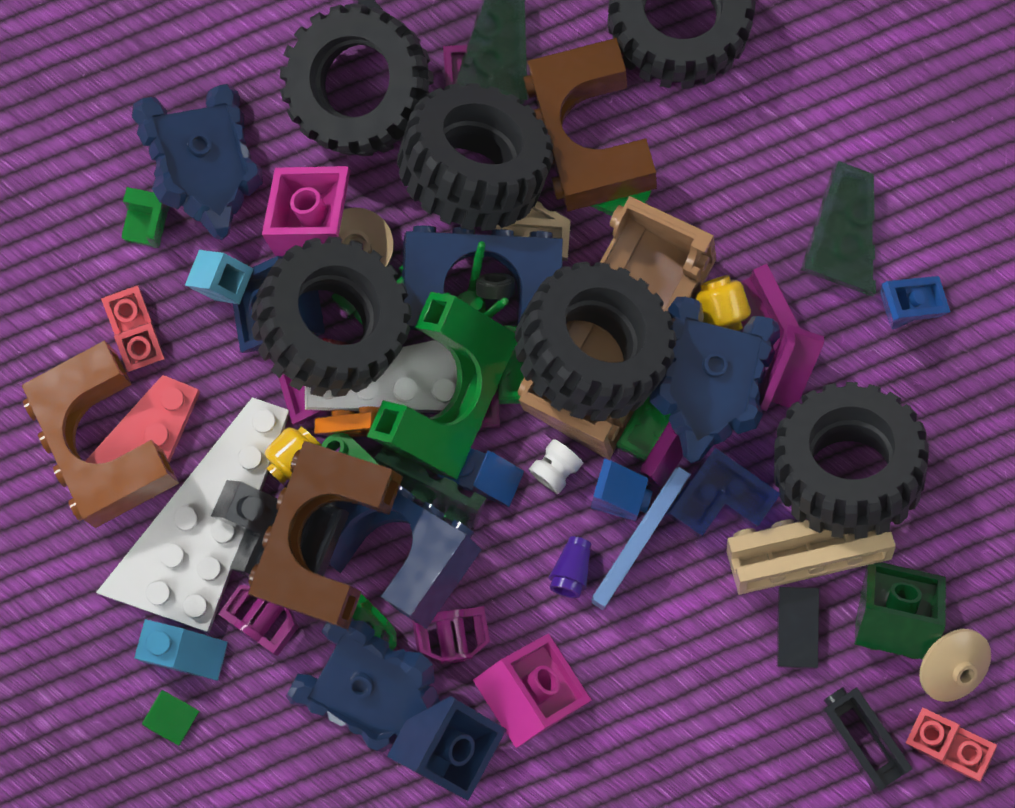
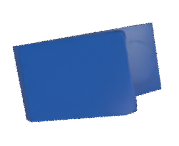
[880,276,951,330]
[437,448,524,508]

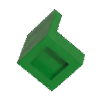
[121,187,169,248]

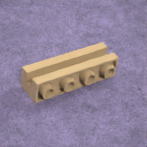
[726,519,896,595]

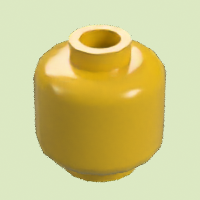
[695,275,751,331]
[265,426,321,485]

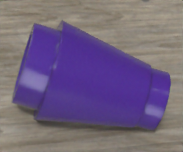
[549,536,592,598]

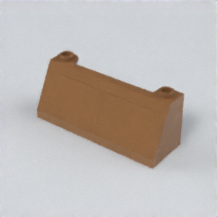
[518,196,717,460]

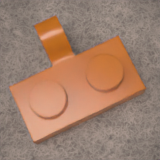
[314,406,380,438]

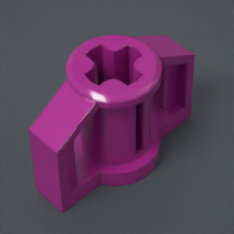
[218,585,298,657]
[412,606,490,664]

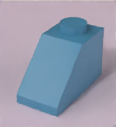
[134,619,228,681]

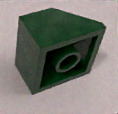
[854,562,946,660]

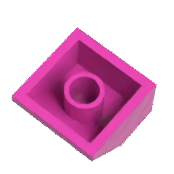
[262,166,351,256]
[473,633,592,748]

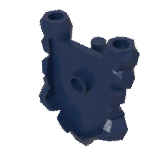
[132,84,263,240]
[650,297,780,463]
[286,618,440,752]

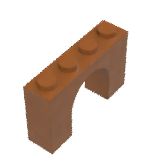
[22,340,179,528]

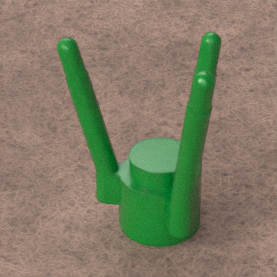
[444,241,509,318]

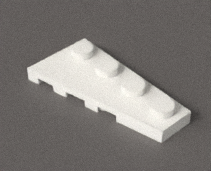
[305,340,457,413]

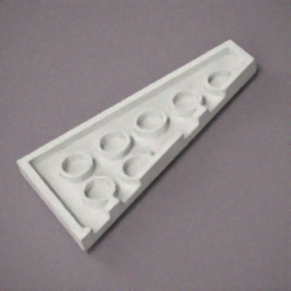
[96,397,289,633]

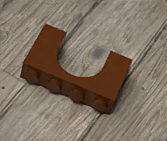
[523,38,657,212]
[248,441,403,630]

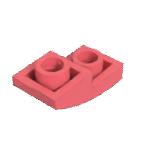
[101,285,165,372]
[905,707,997,783]

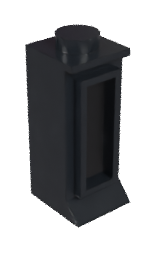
[820,687,913,794]

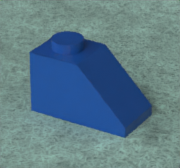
[591,459,653,521]

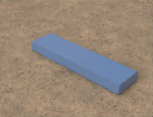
[591,467,691,610]

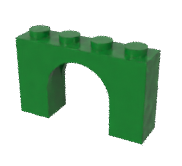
[367,292,517,479]

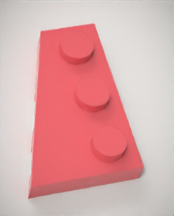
[85,375,200,499]

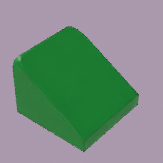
[142,690,200,746]

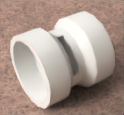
[528,439,583,494]

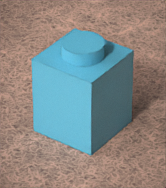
[185,250,254,304]

